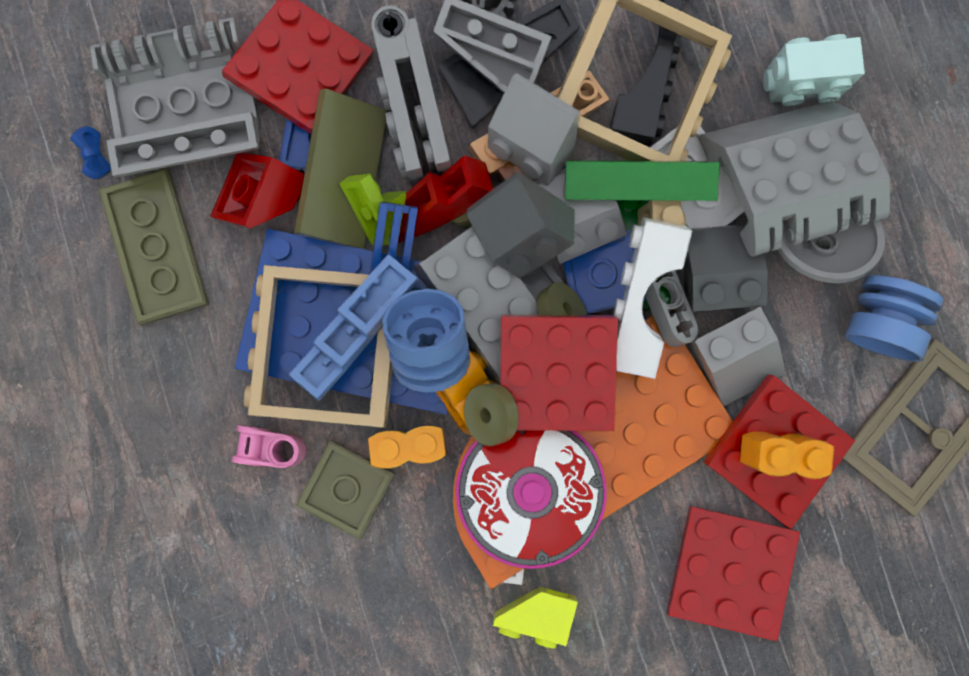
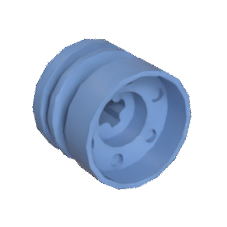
[845,275,944,362]
[382,289,471,393]

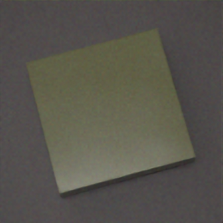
[295,440,395,540]

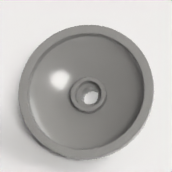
[778,202,885,283]

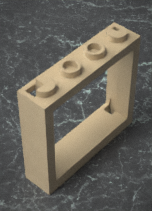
[557,0,732,161]
[244,265,393,428]

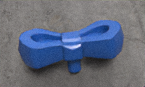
[70,126,111,179]

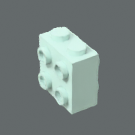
[763,34,865,106]

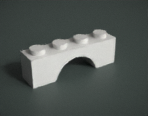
[612,217,692,379]

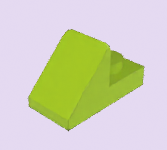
[339,174,406,245]

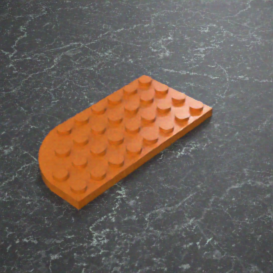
[453,315,733,589]

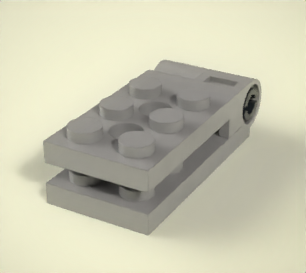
[371,5,451,188]

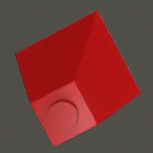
[210,152,305,229]

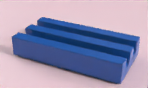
[370,201,418,274]

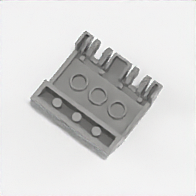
[90,17,260,178]
[699,102,890,257]

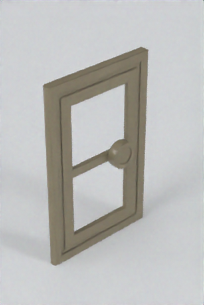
[843,338,969,517]

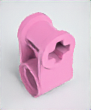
[231,425,307,468]

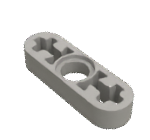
[632,256,698,347]

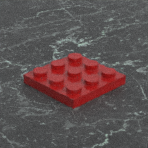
[222,0,374,135]
[500,315,618,431]
[703,374,855,529]
[666,505,800,642]

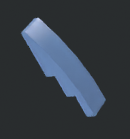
[289,254,418,402]

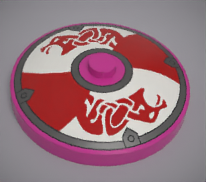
[456,430,607,569]

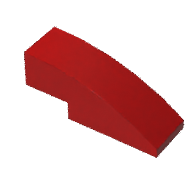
[398,155,493,243]

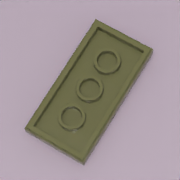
[294,88,388,249]
[98,168,210,326]

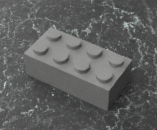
[413,226,539,384]

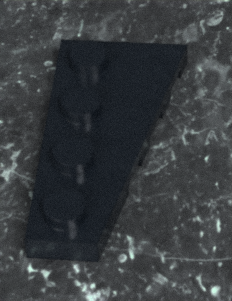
[438,0,580,129]

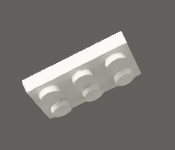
[650,127,745,229]

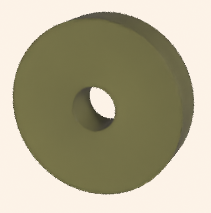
[537,282,587,315]
[464,383,519,446]

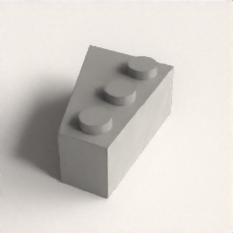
[433,0,552,94]

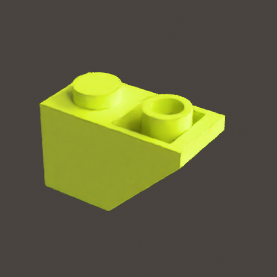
[493,586,578,649]

